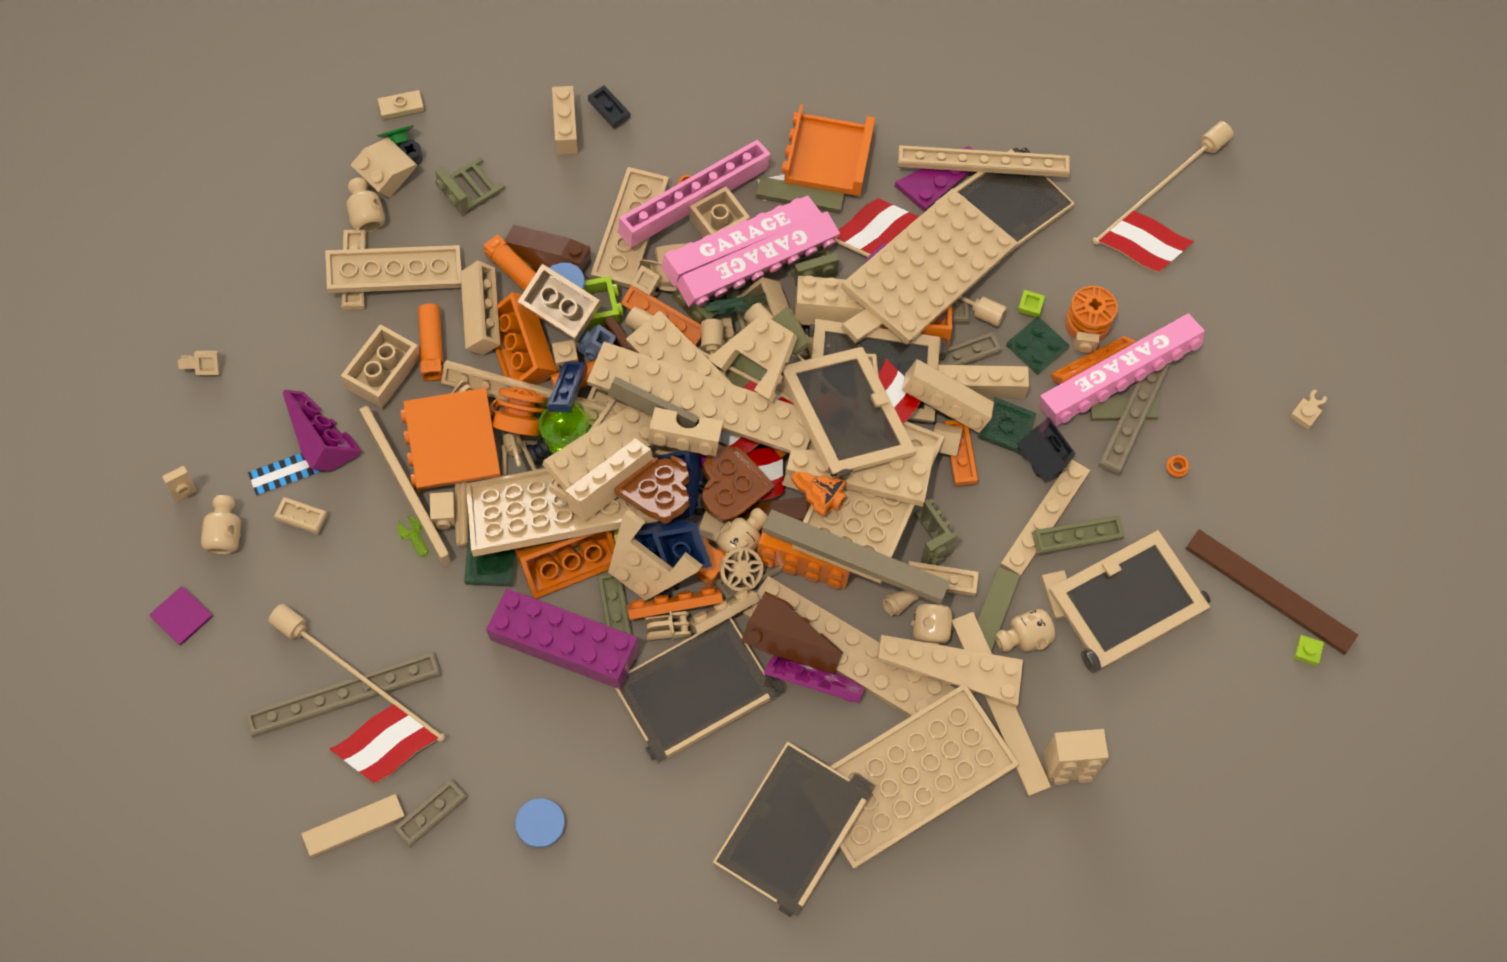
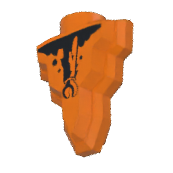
[791,471,847,517]

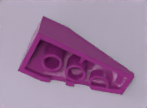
[283,390,362,471]

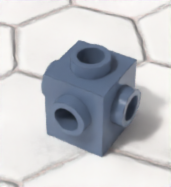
[577,324,616,361]

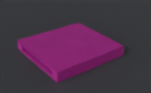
[149,586,213,646]

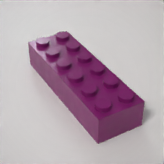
[486,588,640,690]

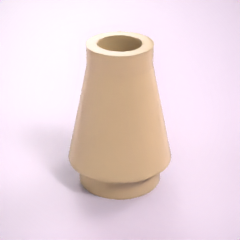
[883,590,919,616]

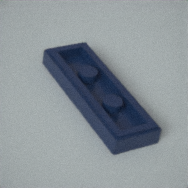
[547,362,587,412]

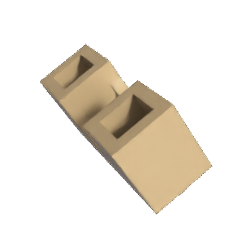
[552,86,578,155]
[648,407,723,457]

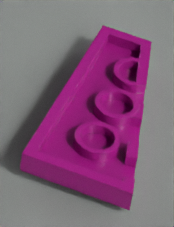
[895,146,974,212]
[763,655,865,703]

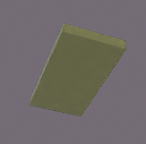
[726,307,811,388]

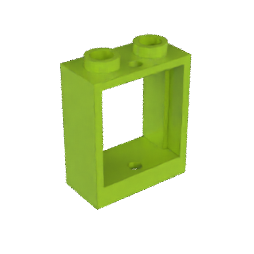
[584,276,623,330]

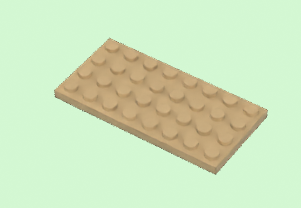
[841,188,1018,345]
[792,416,945,584]
[466,468,659,557]
[801,683,1020,870]

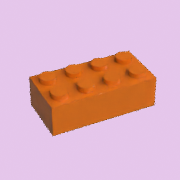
[757,532,851,589]

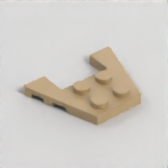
[708,314,797,402]
[608,509,702,601]

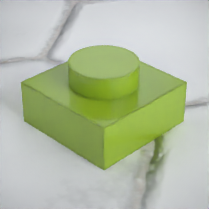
[1017,290,1045,318]
[1294,635,1324,666]

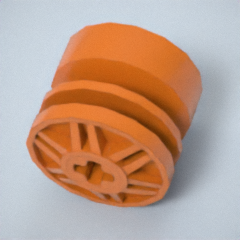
[1065,285,1118,342]
[493,387,547,436]

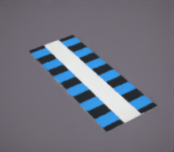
[248,453,323,496]

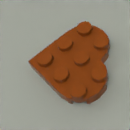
[701,445,775,523]
[614,456,690,523]

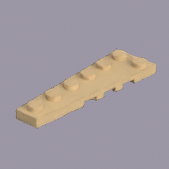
[877,635,1023,707]

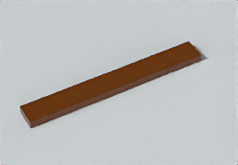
[1185,529,1358,655]

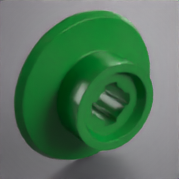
[377,125,414,144]

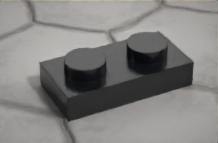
[588,85,630,128]

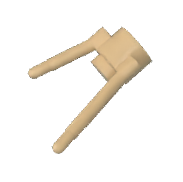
[501,432,537,477]

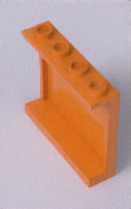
[781,104,875,196]
[400,388,501,494]

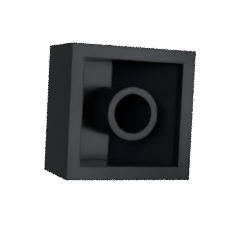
[1017,417,1075,481]

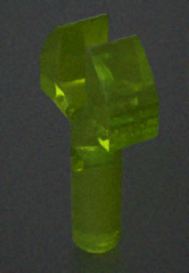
[397,516,428,557]

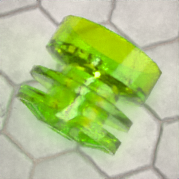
[539,404,590,455]

